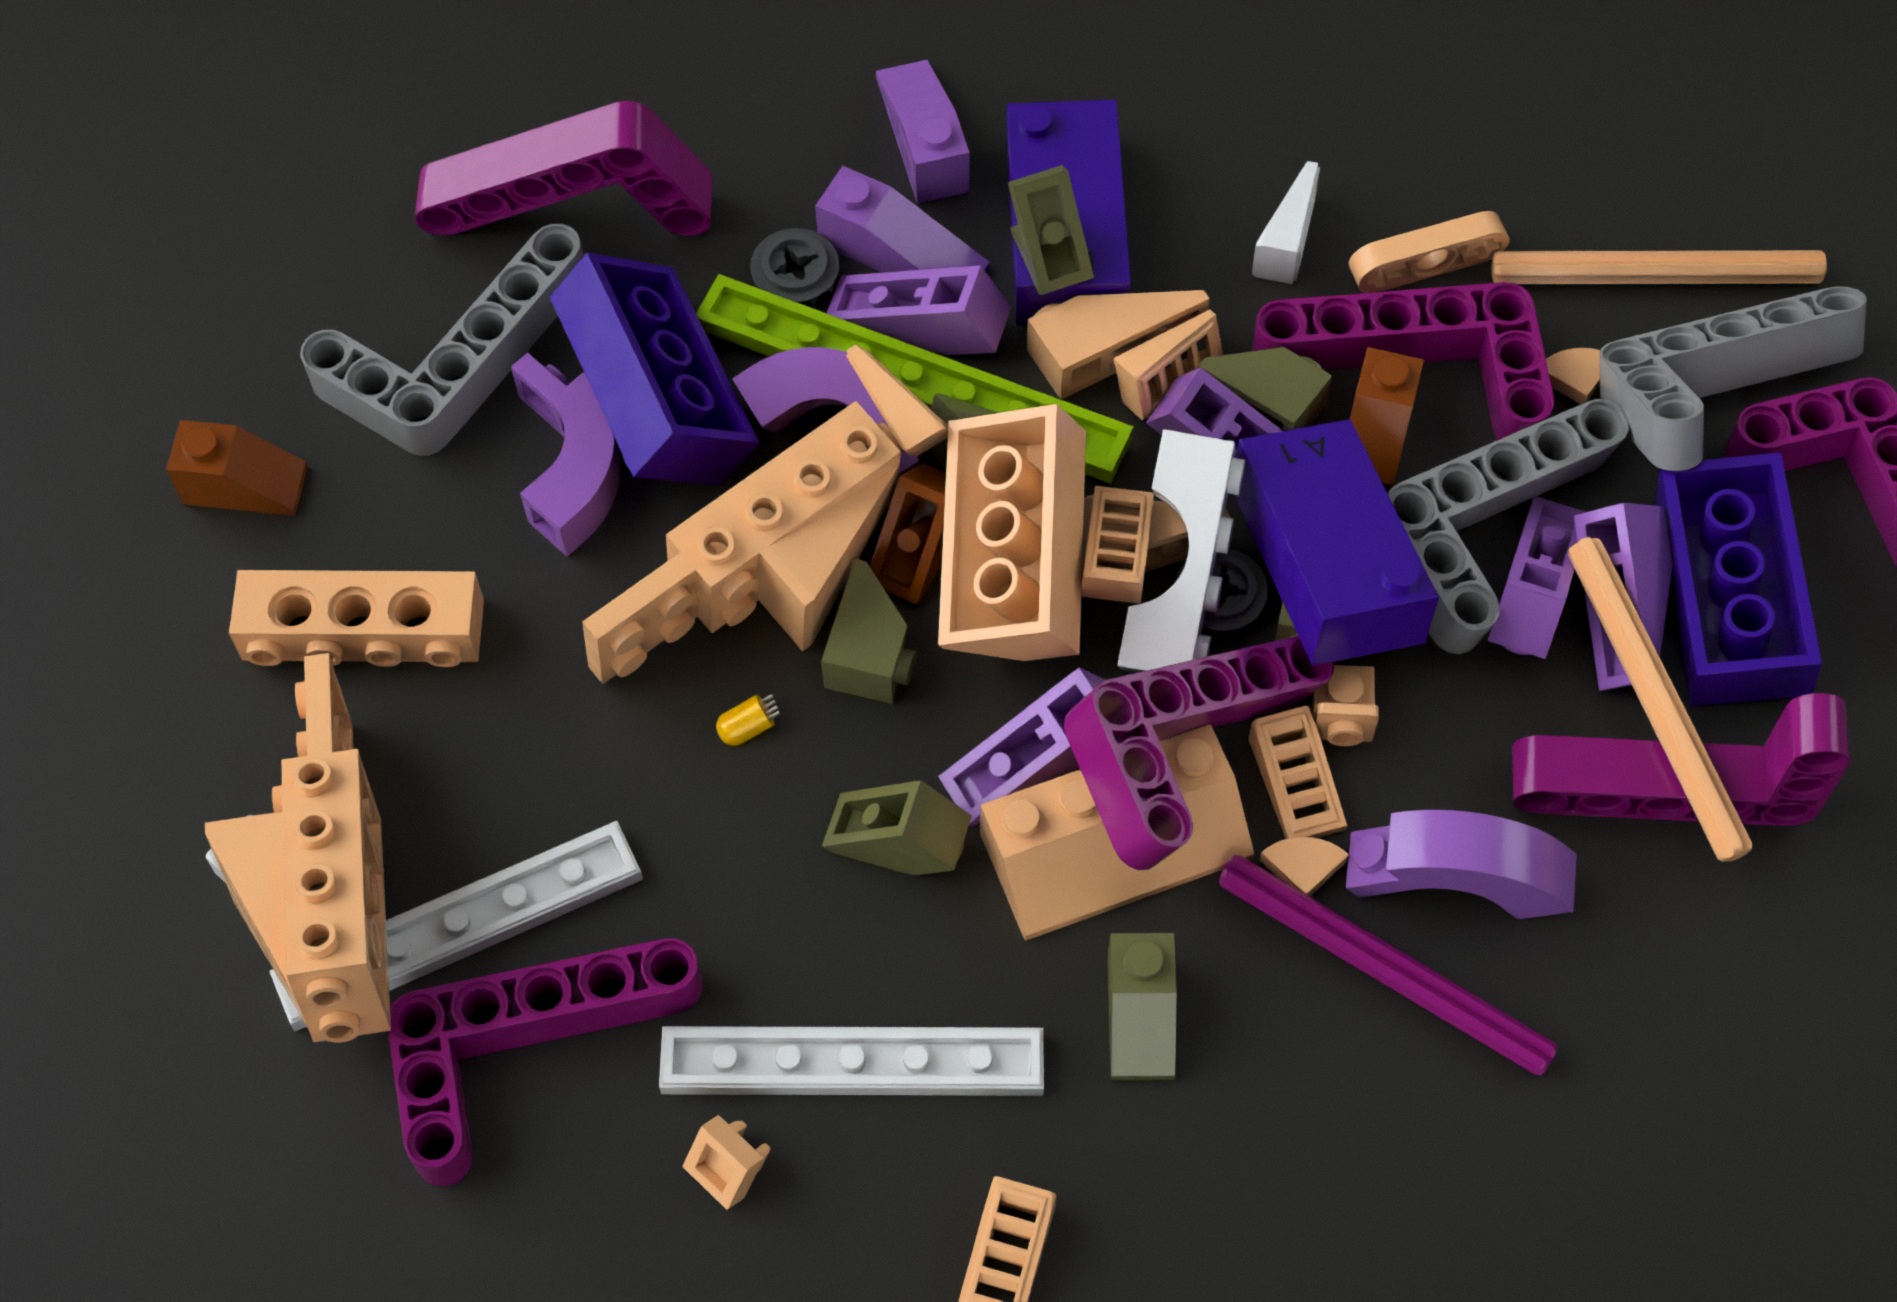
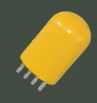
[716,694,780,746]

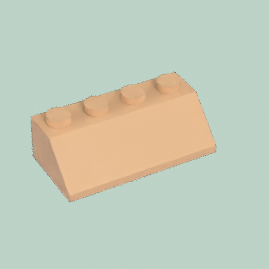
[938,404,1086,661]
[980,724,1254,941]

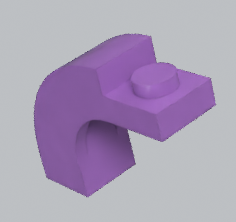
[733,347,928,475]
[511,353,621,557]
[1346,810,1577,919]

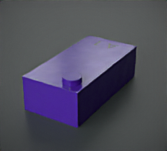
[1006,100,1131,325]
[549,252,759,486]
[1234,419,1439,666]
[1655,452,1822,707]

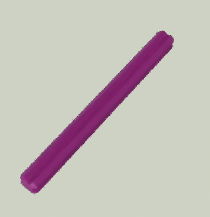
[1219,855,1558,1075]

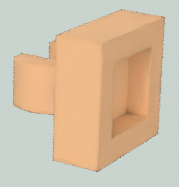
[682,1115,771,1210]

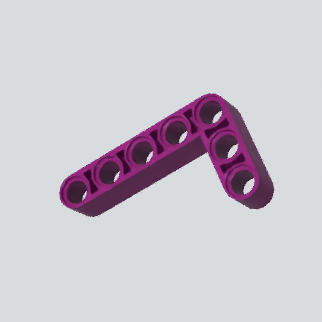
[415,101,713,236]
[1252,282,1554,440]
[1725,377,1897,568]
[1064,636,1335,870]
[1512,693,1851,826]
[388,938,703,1186]

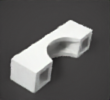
[1117,429,1245,673]

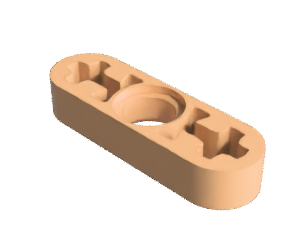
[1348,211,1510,293]

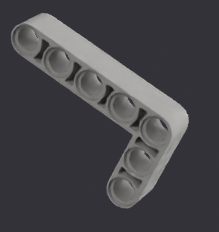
[300,224,584,456]
[1600,286,1867,471]
[1388,399,1629,654]

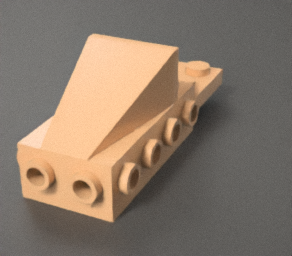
[582,401,901,684]
[205,653,391,1043]

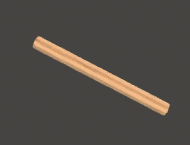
[1491,250,1827,284]
[1568,537,1752,862]

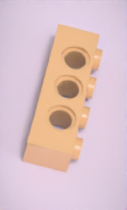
[229,570,484,667]

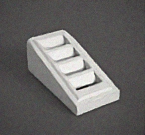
[1252,161,1320,284]

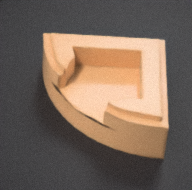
[1546,348,1601,405]
[1260,837,1349,896]

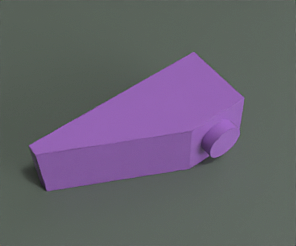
[876,60,970,204]
[815,165,990,273]
[827,265,1012,355]
[1146,367,1282,458]
[1487,497,1586,659]
[1574,503,1673,691]
[938,667,1106,826]

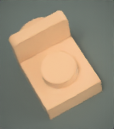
[1312,665,1379,746]

